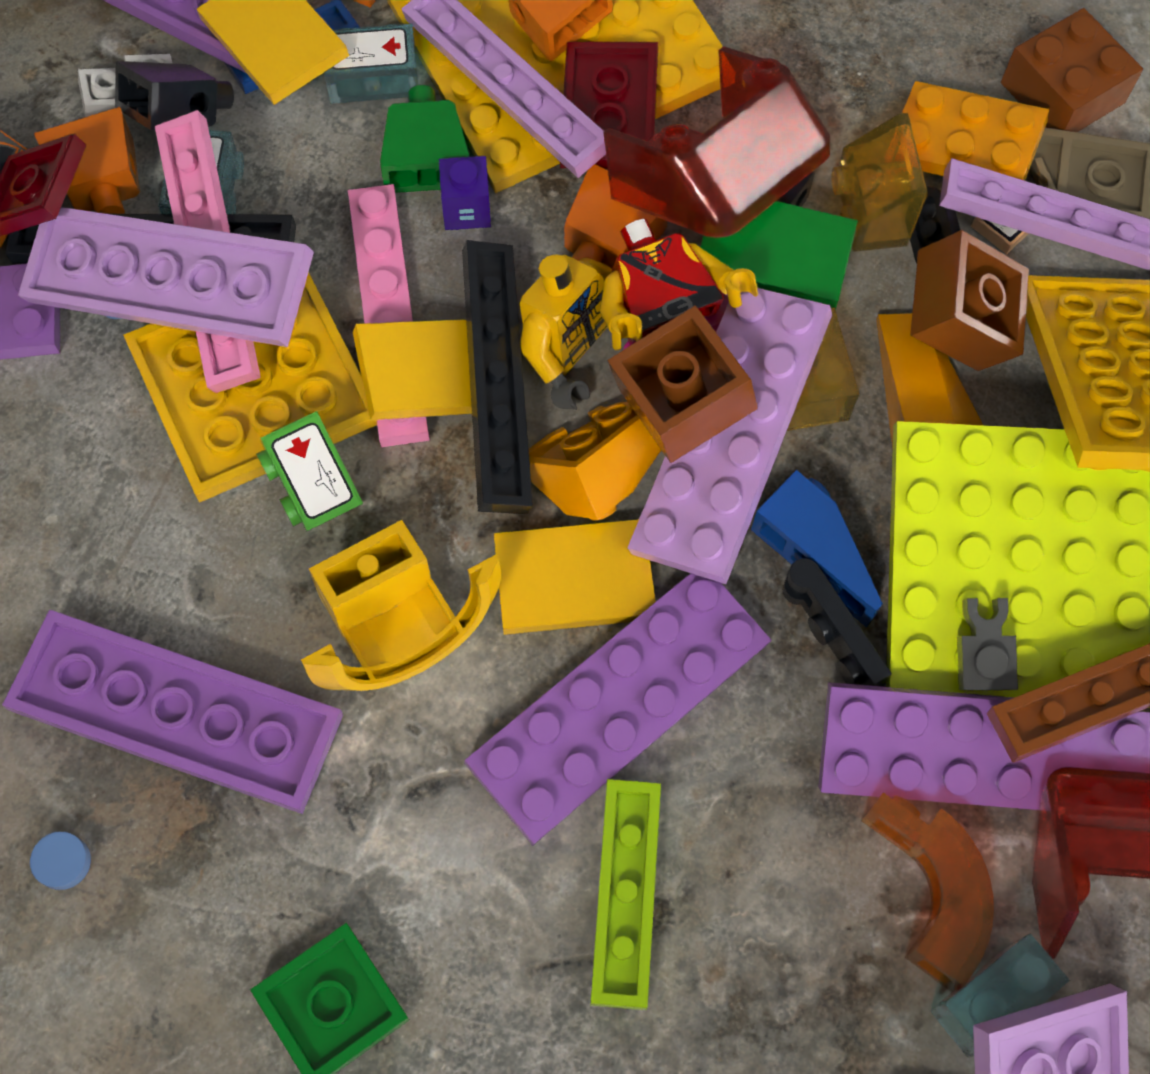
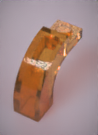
[861,792,994,992]

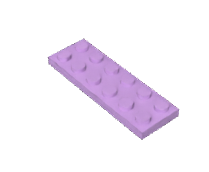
[18,207,314,347]
[628,288,832,584]

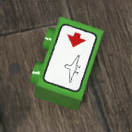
[256,411,363,532]

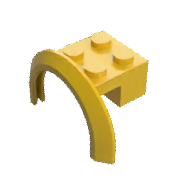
[301,520,501,691]

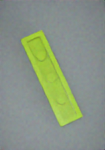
[590,779,661,1010]

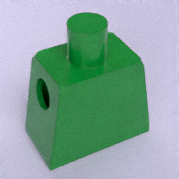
[380,85,469,193]

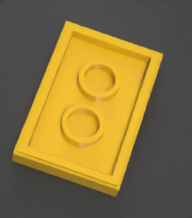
[196,0,349,105]
[353,320,472,420]
[494,519,656,635]

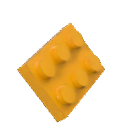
[886,81,1049,181]

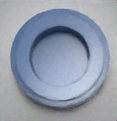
[30,832,91,890]

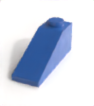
[751,470,883,628]

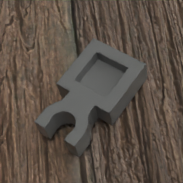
[957,598,1018,690]

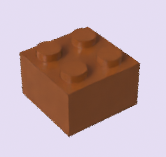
[1000,8,1143,132]
[910,230,1029,371]
[607,305,758,463]

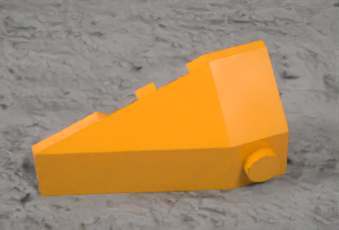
[876,313,983,450]
[529,401,661,520]

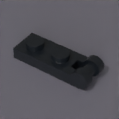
[783,558,892,687]

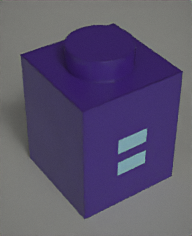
[439,156,491,230]

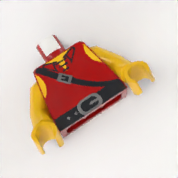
[600,219,758,350]

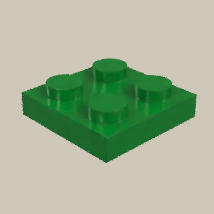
[250,922,410,1074]

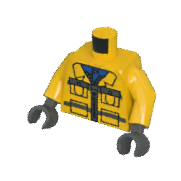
[520,254,612,410]

